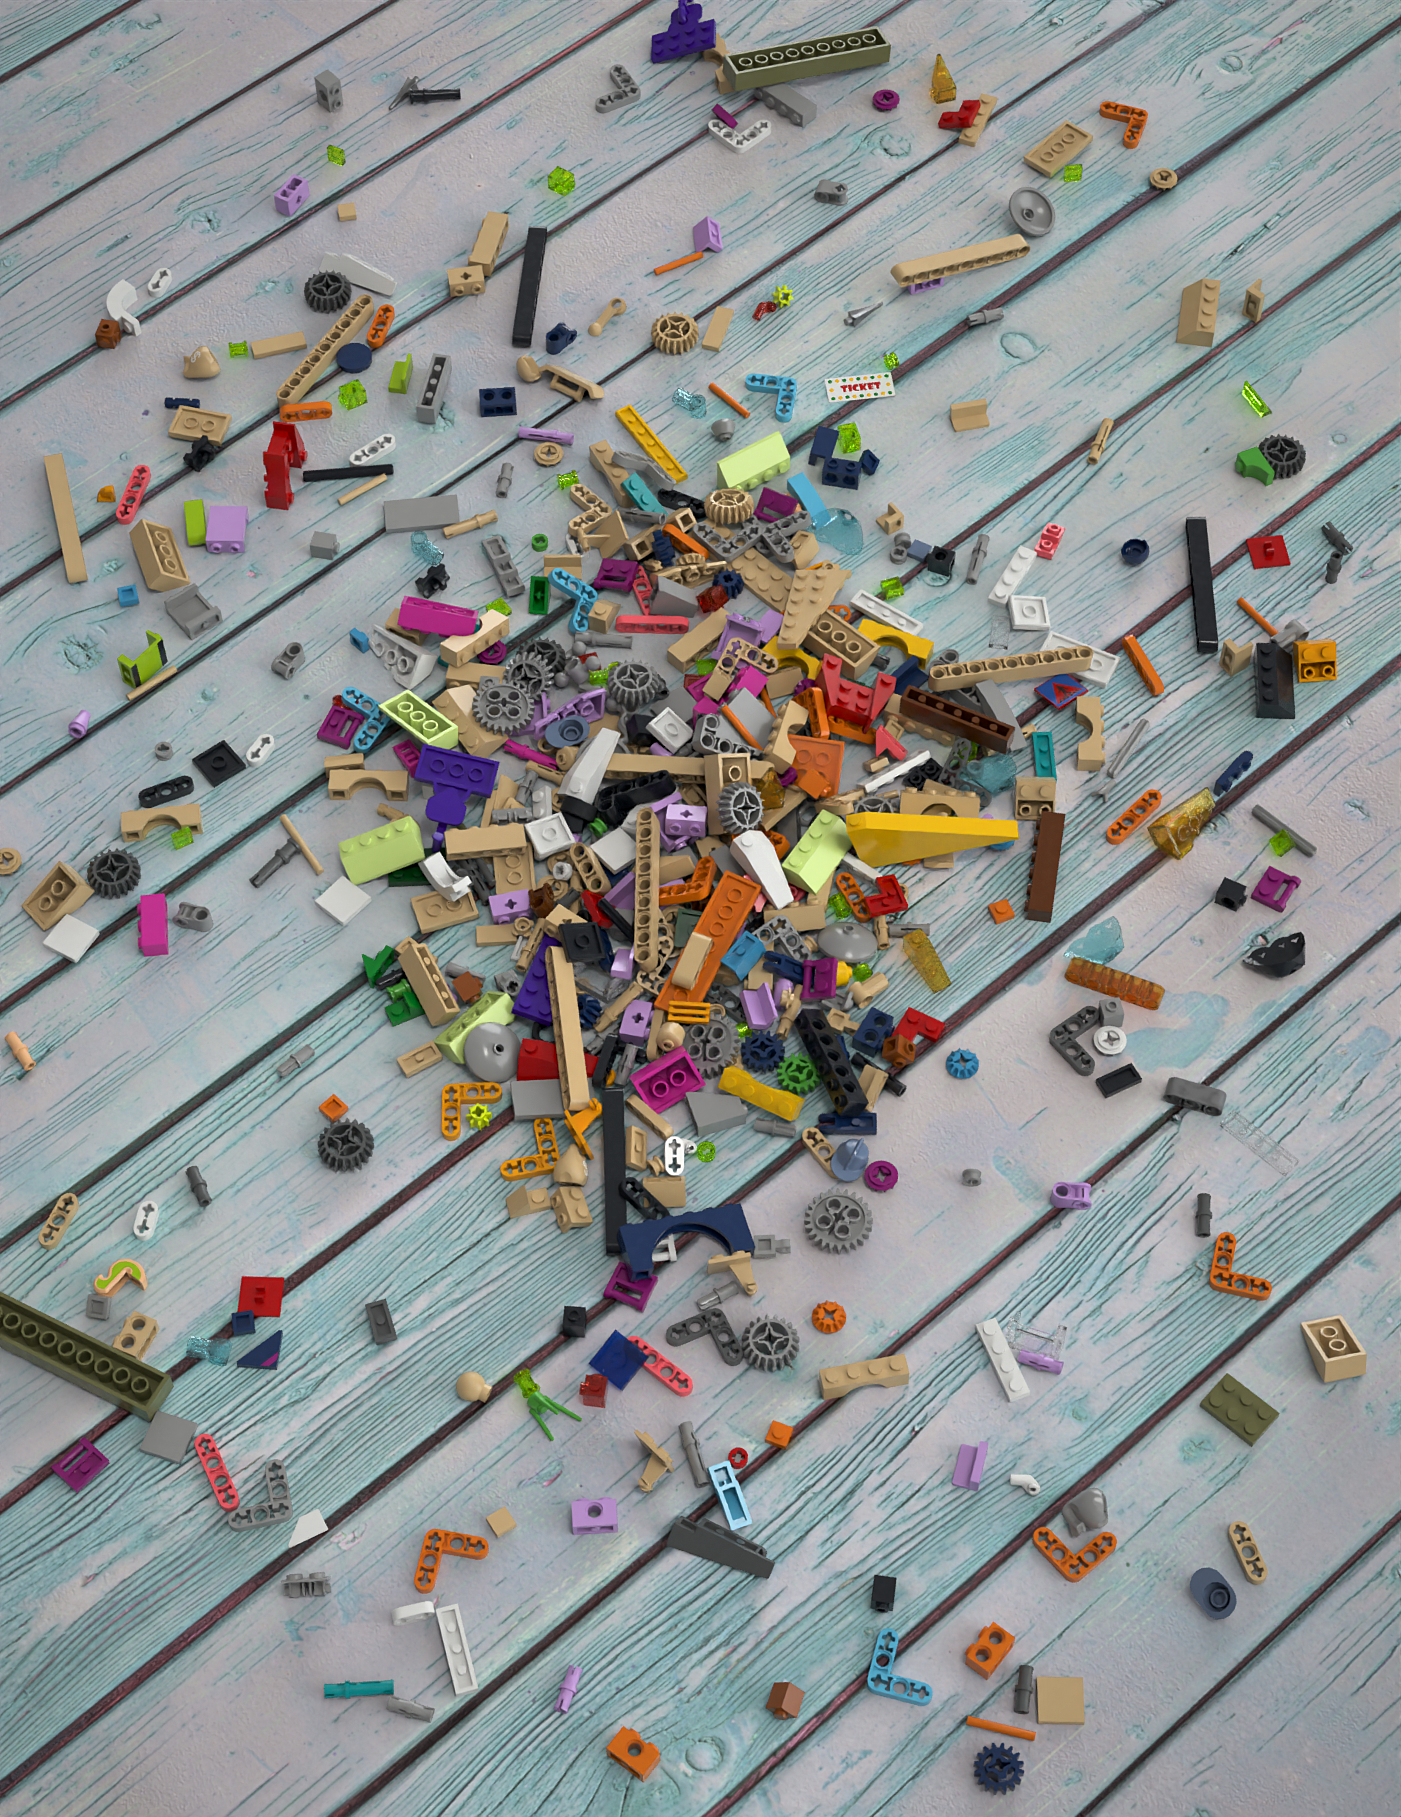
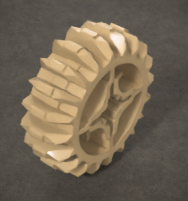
[651,312,699,355]
[704,488,754,524]

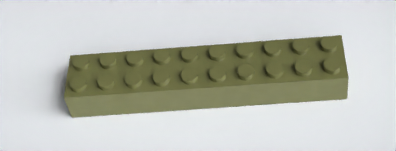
[722,26,891,91]
[0,1292,174,1422]

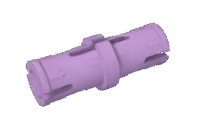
[1018,1349,1064,1375]
[553,1665,583,1714]

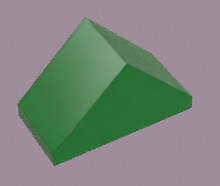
[529,576,551,615]

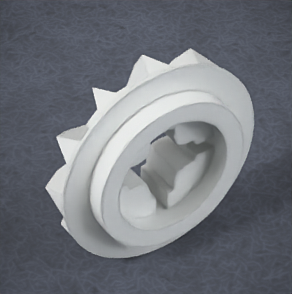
[1094,1026,1127,1056]

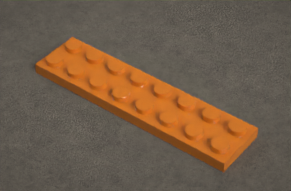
[654,870,762,1017]

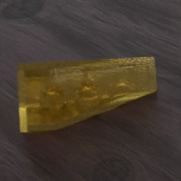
[1147,787,1216,860]

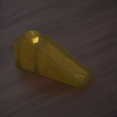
[929,54,957,104]
[903,928,952,994]

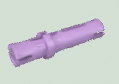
[519,426,574,445]

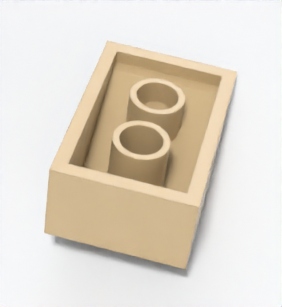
[21,861,95,931]
[1300,1315,1367,1382]

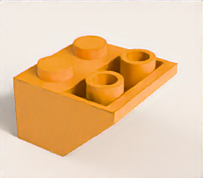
[1293,639,1337,683]

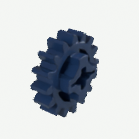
[651,529,676,568]
[741,1030,785,1073]
[973,1743,1024,1795]

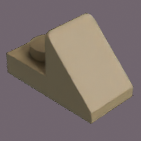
[506,1185,551,1219]

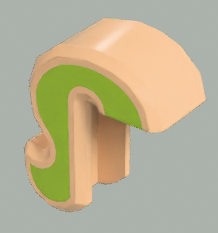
[93,1259,148,1298]

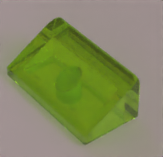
[1242,381,1272,417]

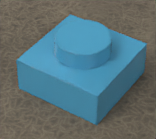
[117,584,139,607]
[349,628,369,654]

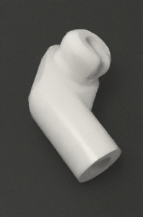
[668,1138,697,1155]
[1010,1474,1040,1496]

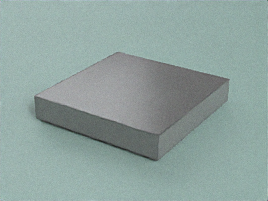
[139,1410,198,1465]

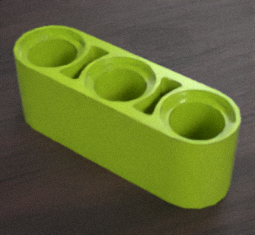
[184,499,207,546]

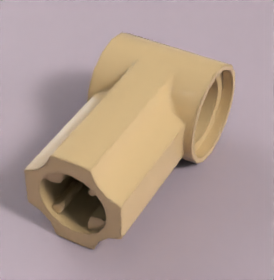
[846,972,889,1008]

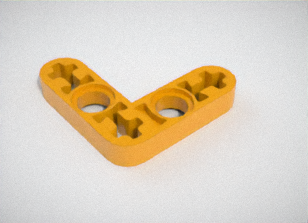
[441,1082,502,1141]
[500,1118,560,1181]

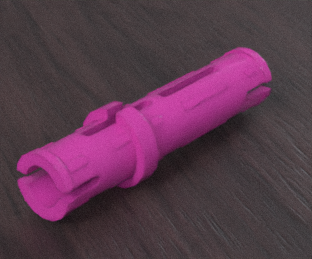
[504,739,559,771]

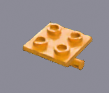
[564,1098,603,1160]

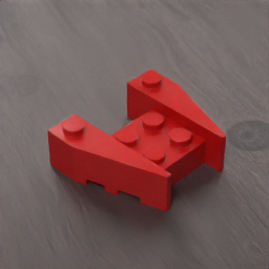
[263,421,308,510]
[815,653,896,734]

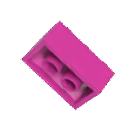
[629,1045,706,1114]

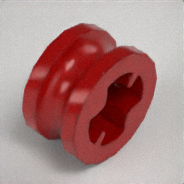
[728,1447,748,1469]

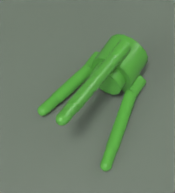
[527,1391,582,1441]

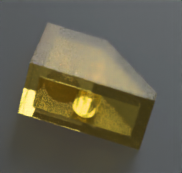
[756,767,786,811]

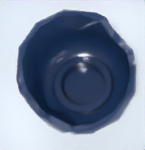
[1121,539,1150,565]

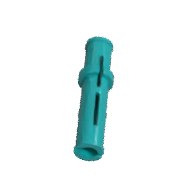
[324,1679,394,1699]

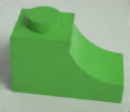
[1235,446,1275,486]

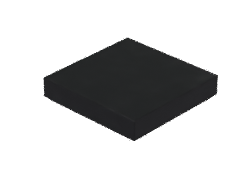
[192,740,246,788]
[558,922,606,963]

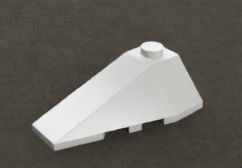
[557,728,621,805]
[729,830,794,911]

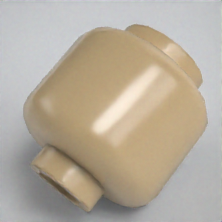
[556,746,579,771]
[656,1022,685,1052]

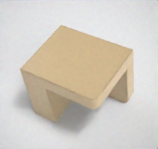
[876,502,904,536]

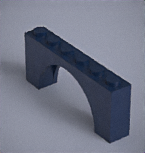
[617,1203,755,1282]

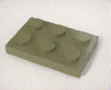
[1200,1373,1280,1447]

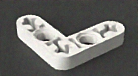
[708,119,771,154]

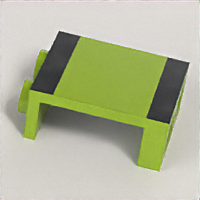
[117,630,168,689]

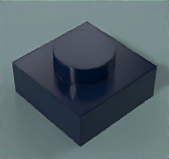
[859,449,880,476]
[231,1310,256,1336]

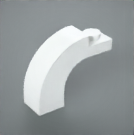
[107,279,141,337]
[418,852,472,901]

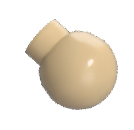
[456,1371,492,1402]

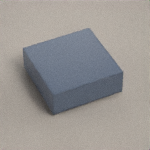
[907,539,932,563]

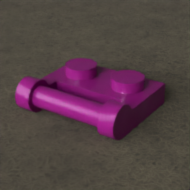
[753,487,799,528]
[593,558,639,592]
[317,705,365,750]
[1251,866,1301,912]
[800,957,838,1002]
[603,1261,658,1312]
[50,1437,110,1493]

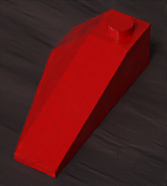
[517,1038,599,1081]

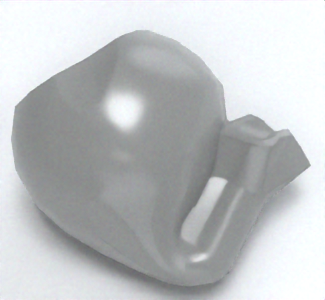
[1062,1488,1108,1537]

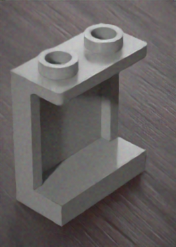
[164,583,223,640]

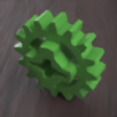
[777,1052,821,1096]

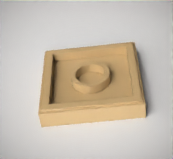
[1036,1677,1085,1725]

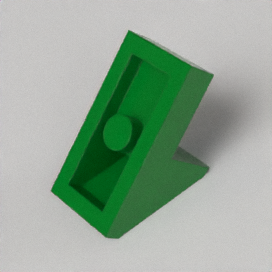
[362,945,395,989]
[384,991,426,1027]

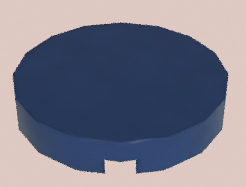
[337,343,372,374]

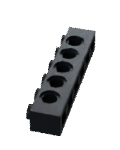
[793,1008,869,1116]

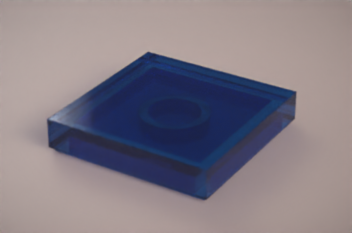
[588,1329,649,1391]

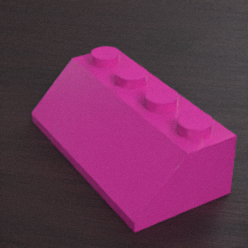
[397,595,479,638]

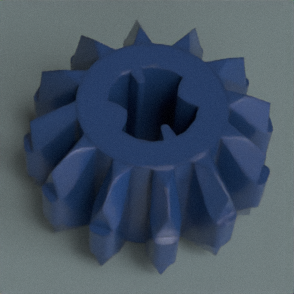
[712,568,744,600]
[577,993,602,1029]

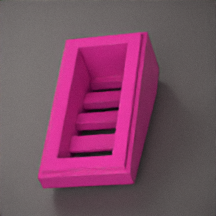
[392,739,421,778]

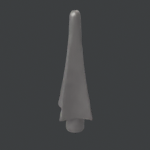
[389,76,420,110]
[844,302,883,327]

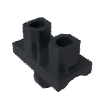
[183,435,215,472]
[415,563,450,599]

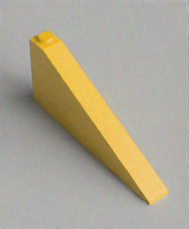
[846,812,1019,868]

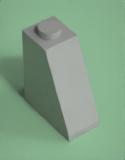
[648,576,700,618]
[685,1092,748,1137]

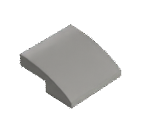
[650,686,698,724]

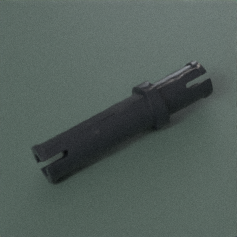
[851,1052,907,1097]

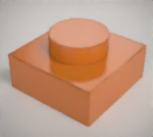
[988,899,1015,925]
[319,1094,348,1123]
[765,1420,793,1450]

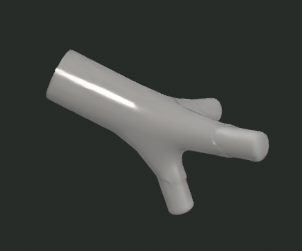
[1091,779,1116,803]

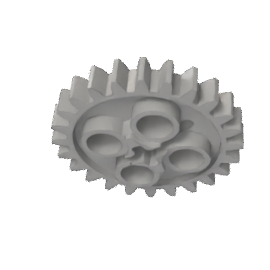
[472,679,535,736]
[682,1012,741,1078]
[804,1188,873,1254]

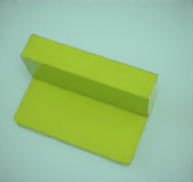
[388,353,413,394]

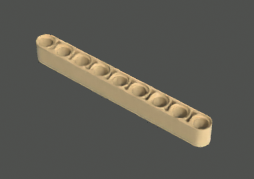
[890,234,1030,287]
[276,294,374,408]
[44,453,88,584]
[928,646,1094,692]
[603,753,775,787]
[634,807,660,972]
[545,946,590,1112]

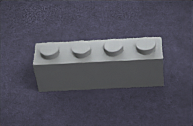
[754,82,817,128]
[416,353,452,424]

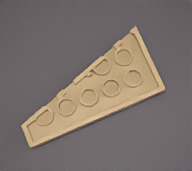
[777,569,852,649]

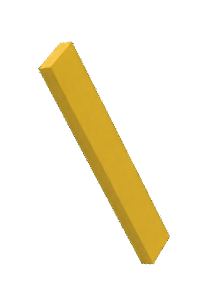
[615,404,688,485]

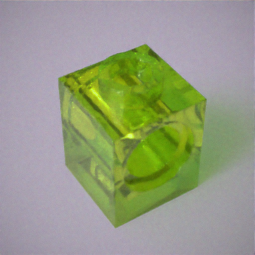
[548,166,575,197]
[338,379,368,411]
[837,422,861,454]

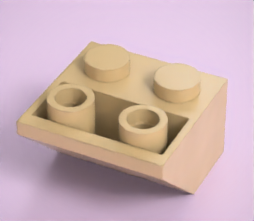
[1014,776,1056,820]

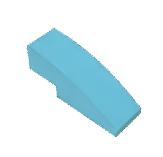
[787,472,832,530]
[707,1460,752,1531]

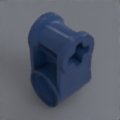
[546,322,577,355]

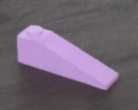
[534,688,606,740]

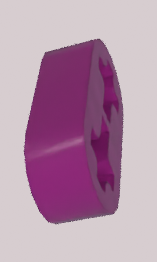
[711,103,738,129]

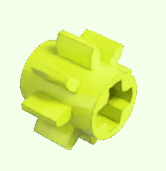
[771,285,794,307]
[466,1103,492,1130]

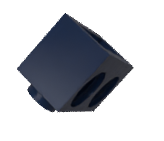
[479,387,517,417]
[822,457,862,490]
[852,1007,895,1058]

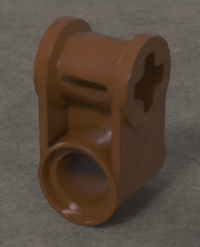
[528,883,554,919]

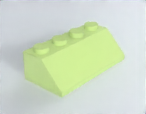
[717,431,790,492]
[378,690,458,750]
[781,809,853,896]
[338,816,425,885]
[433,991,516,1064]

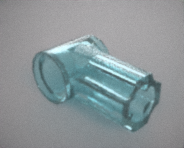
[672,388,707,419]
[411,531,444,566]
[186,1336,233,1366]

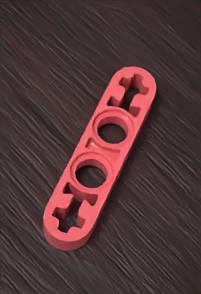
[116,465,151,525]
[632,565,662,616]
[615,615,689,634]
[624,1336,693,1397]
[194,1434,240,1512]

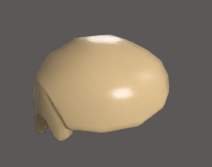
[516,355,542,382]

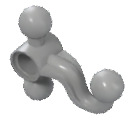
[554,641,600,687]
[606,696,650,745]

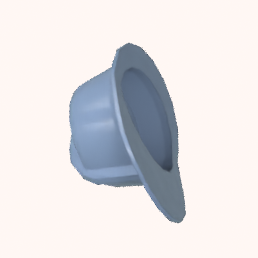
[545,715,590,748]
[830,1138,869,1181]
[1190,1567,1237,1619]

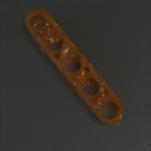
[1064,957,1165,1010]

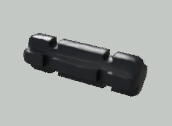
[744,918,762,933]

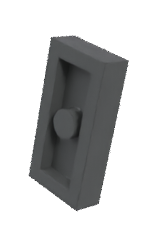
[365,1298,397,1345]

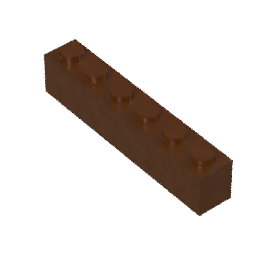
[899,685,1015,755]
[1024,811,1066,923]

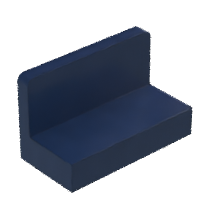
[808,426,839,466]
[890,655,929,696]

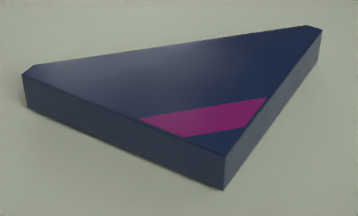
[237,1330,283,1370]

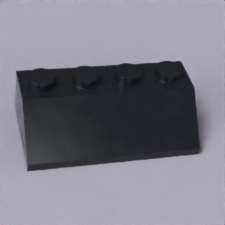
[1253,643,1295,719]

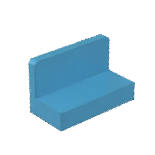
[720,931,766,981]

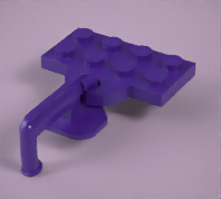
[651,0,716,64]
[414,744,500,854]

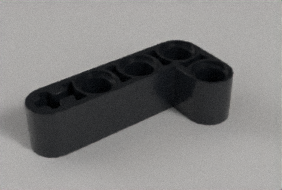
[598,770,677,825]

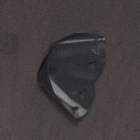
[1243,932,1306,978]

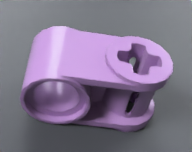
[1050,1182,1092,1210]

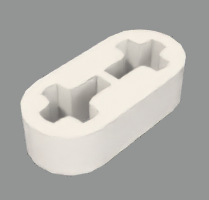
[148,268,172,298]
[566,533,589,563]
[246,734,275,767]
[664,1136,684,1176]
[133,1201,159,1241]
[391,1601,435,1626]

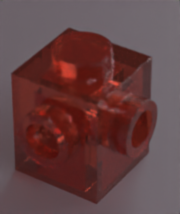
[696,584,729,613]
[579,1374,608,1408]

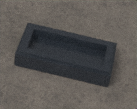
[1095,1063,1142,1098]

